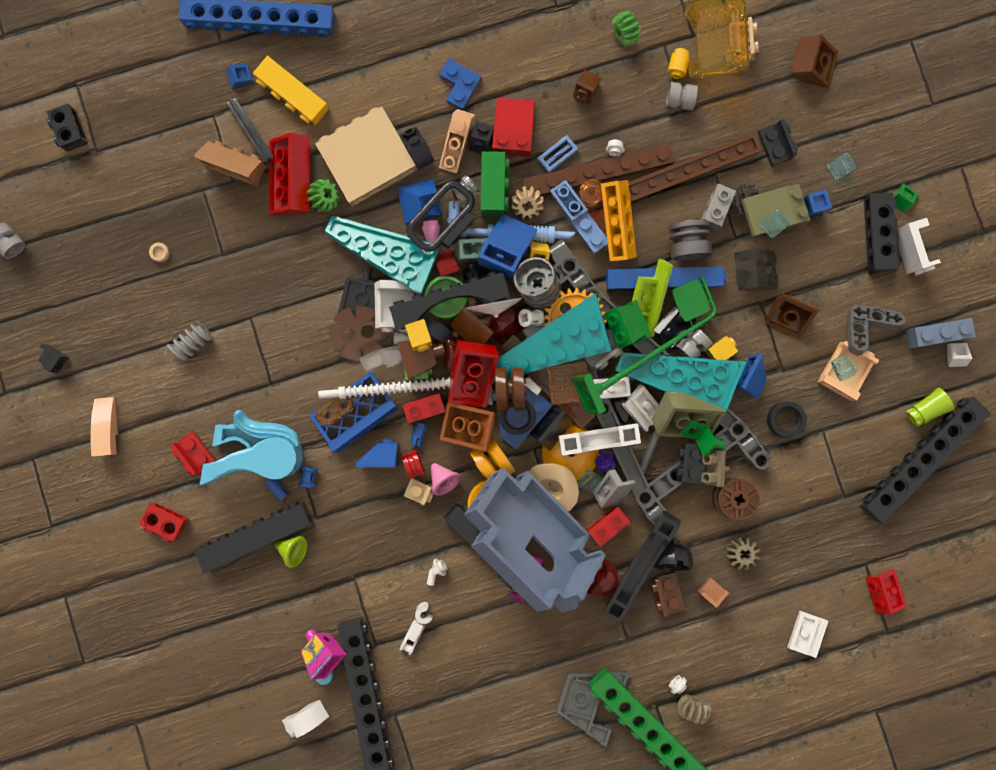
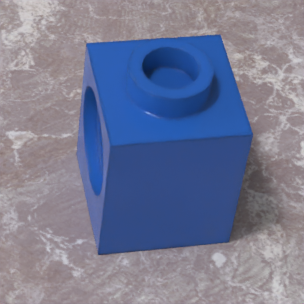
[804,190,832,217]

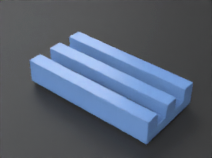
[537,135,579,173]

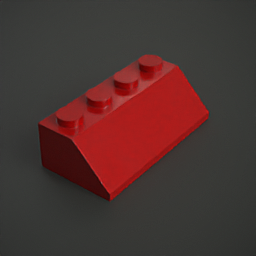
[269,132,311,215]

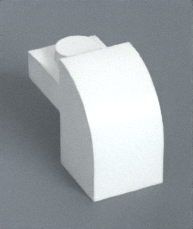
[282,700,329,738]

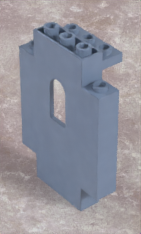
[464,468,606,613]

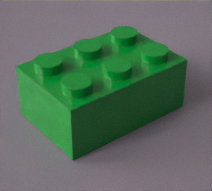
[481,152,509,218]

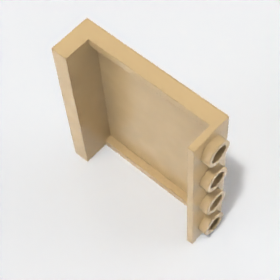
[315,106,417,207]

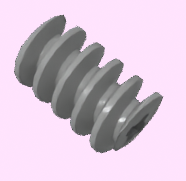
[167,320,212,361]

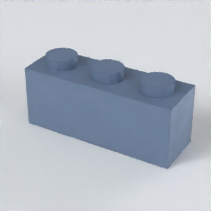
[906,318,976,349]

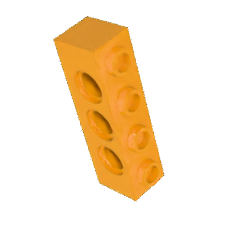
[601,180,637,261]

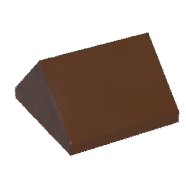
[765,294,819,339]

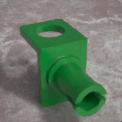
[680,420,725,456]

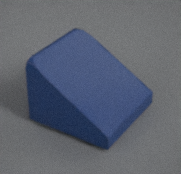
[226,64,253,88]

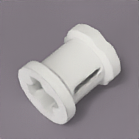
[519,309,545,327]

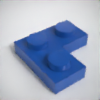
[439,58,481,111]

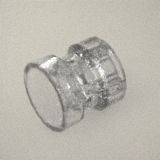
[452,175,478,202]

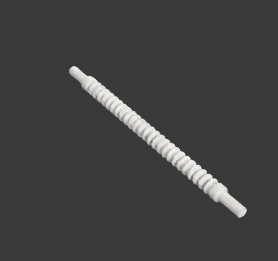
[318,375,512,399]

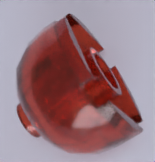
[488,306,524,344]
[586,558,619,597]

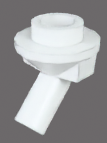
[427,558,447,586]

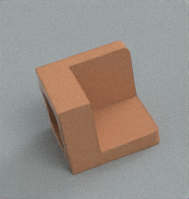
[697,577,729,608]

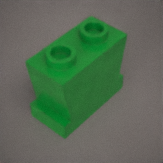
[604,300,652,349]

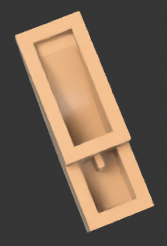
[91,397,118,457]

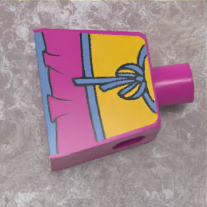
[301,629,346,680]

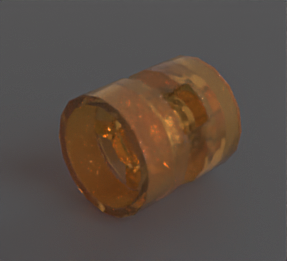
[578,179,603,210]

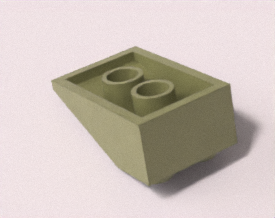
[741,184,810,237]
[651,391,726,438]

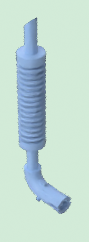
[446,201,577,243]

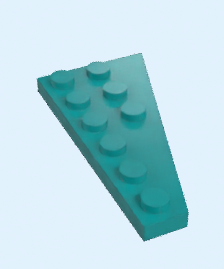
[615,353,746,416]

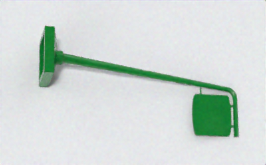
[571,276,717,414]

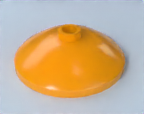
[542,424,599,481]

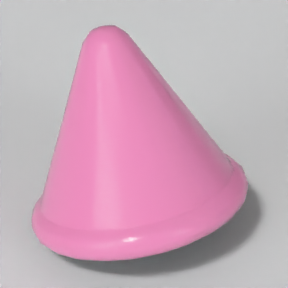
[431,463,461,496]

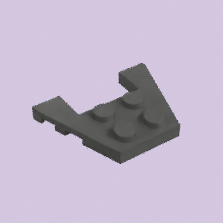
[556,671,629,747]

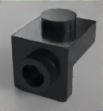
[469,121,494,154]

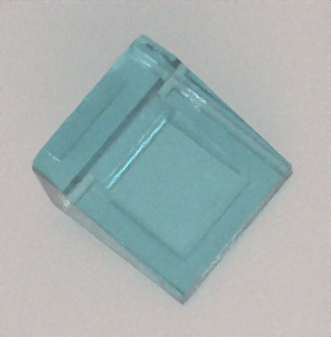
[826,152,857,180]
[759,209,790,239]
[831,354,859,382]
[578,469,603,493]

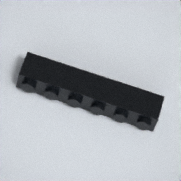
[195,501,314,573]

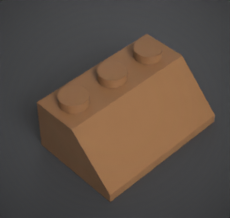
[194,141,266,187]

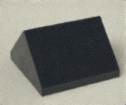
[529,405,574,451]

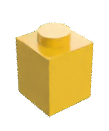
[525,242,550,261]
[405,319,432,352]
[705,336,738,360]

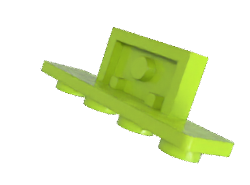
[632,259,673,338]

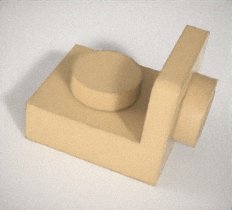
[404,479,434,506]

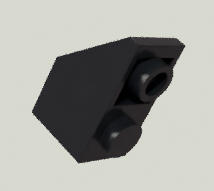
[400,127,435,169]

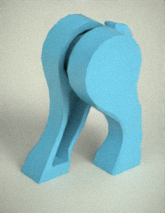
[200,410,304,485]

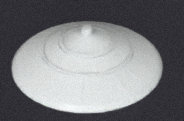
[466,298,522,318]

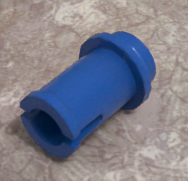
[410,422,428,447]
[264,479,289,501]

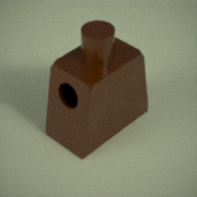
[397,341,446,380]

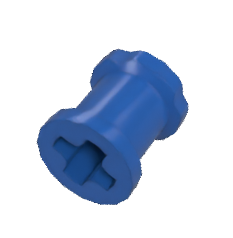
[298,466,318,488]

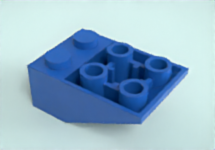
[478,214,538,280]

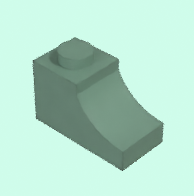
[453,238,487,263]

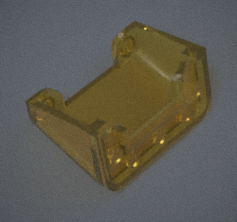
[685,0,749,79]

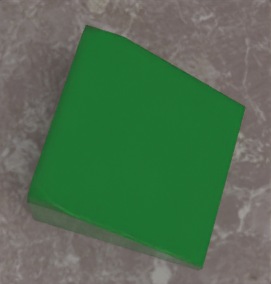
[893,183,919,213]

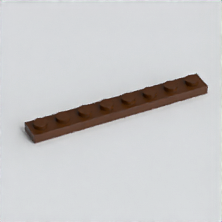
[628,133,762,203]
[522,144,674,196]

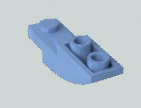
[550,180,608,255]

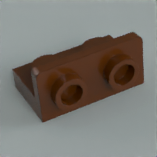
[651,571,685,618]

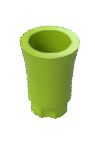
[906,388,955,427]

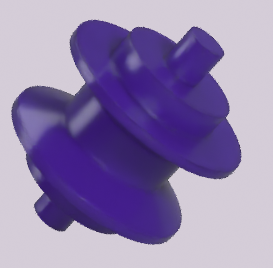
[595,451,617,473]

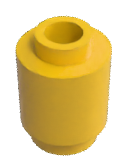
[667,48,690,79]

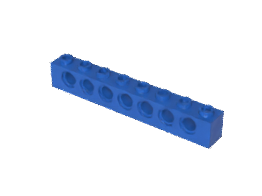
[179,0,335,37]

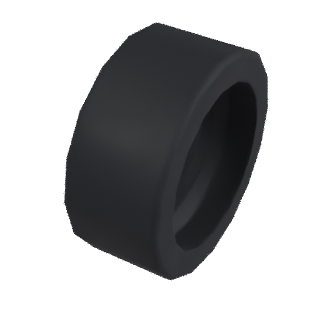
[499,399,536,434]
[767,401,807,438]

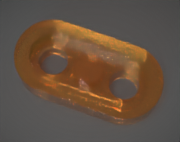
[316,396,354,425]

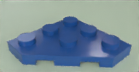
[499,386,552,449]

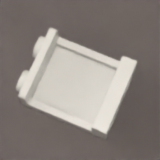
[896,218,941,275]
[375,280,414,333]

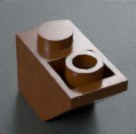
[573,70,602,104]

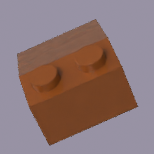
[440,402,496,452]

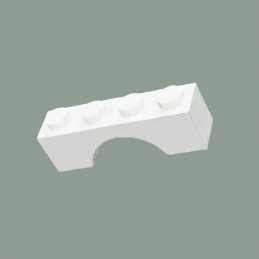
[558,424,641,456]

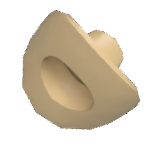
[530,463,579,512]

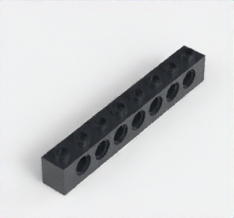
[860,397,991,523]
[337,617,394,770]

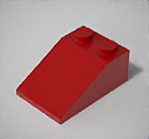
[492,98,535,157]
[448,340,499,408]

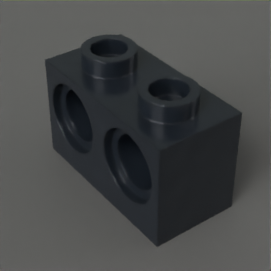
[46,103,88,152]

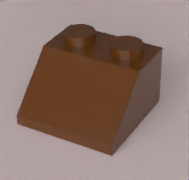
[791,35,838,88]
[450,307,494,344]

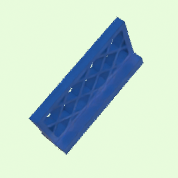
[309,371,399,454]

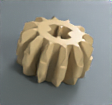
[512,186,544,219]

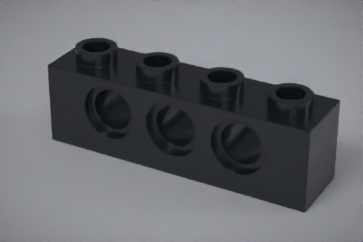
[863,192,900,273]

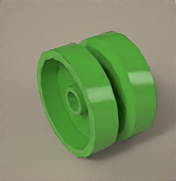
[424,276,468,321]

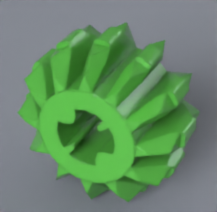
[612,11,641,46]
[307,179,341,212]

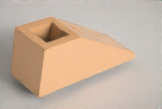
[439,109,475,174]

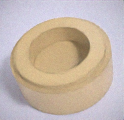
[149,243,170,262]

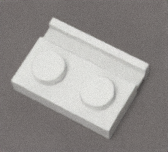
[622,385,659,432]
[787,610,828,658]

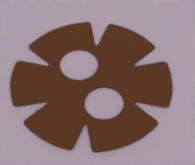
[329,306,387,361]

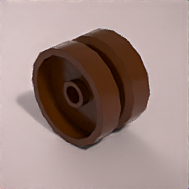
[495,366,527,411]

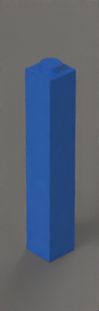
[606,267,727,291]

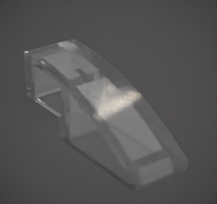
[359,346,403,373]

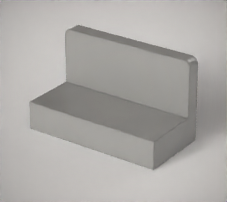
[593,470,636,508]

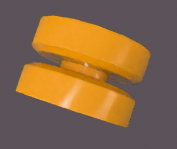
[469,436,516,479]

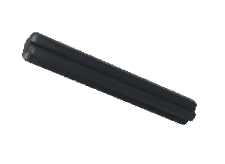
[227,99,274,163]

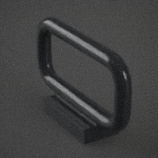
[406,181,475,252]

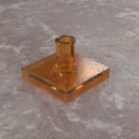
[547,361,588,405]

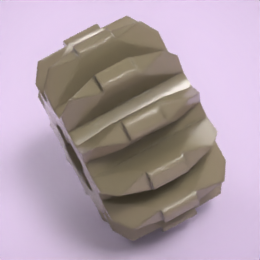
[726,537,760,570]
[677,694,711,724]

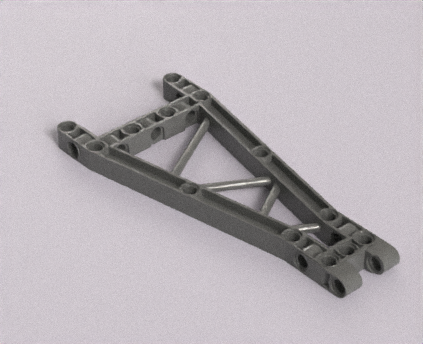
[539,240,771,536]

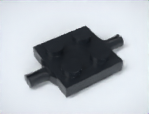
[338,267,375,331]

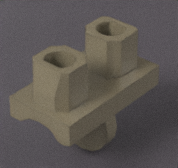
[701,450,730,487]

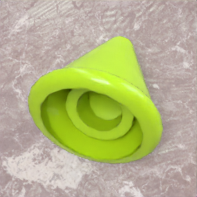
[274,536,308,568]

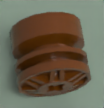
[712,477,760,520]

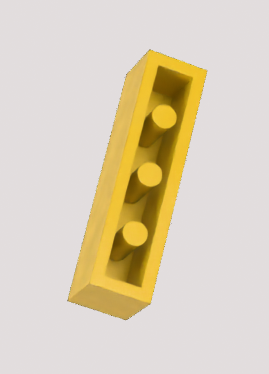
[253,56,329,126]

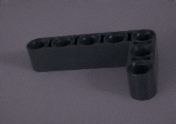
[443,503,512,589]

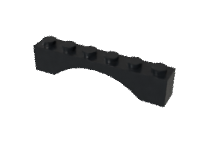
[389,271,510,331]
[603,510,681,624]

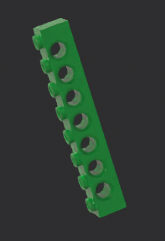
[588,666,708,770]

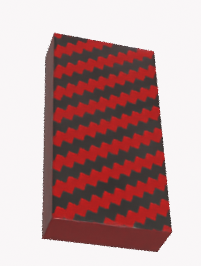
[435,249,459,277]

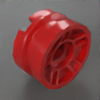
[401,450,425,480]

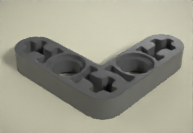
[847,304,906,356]

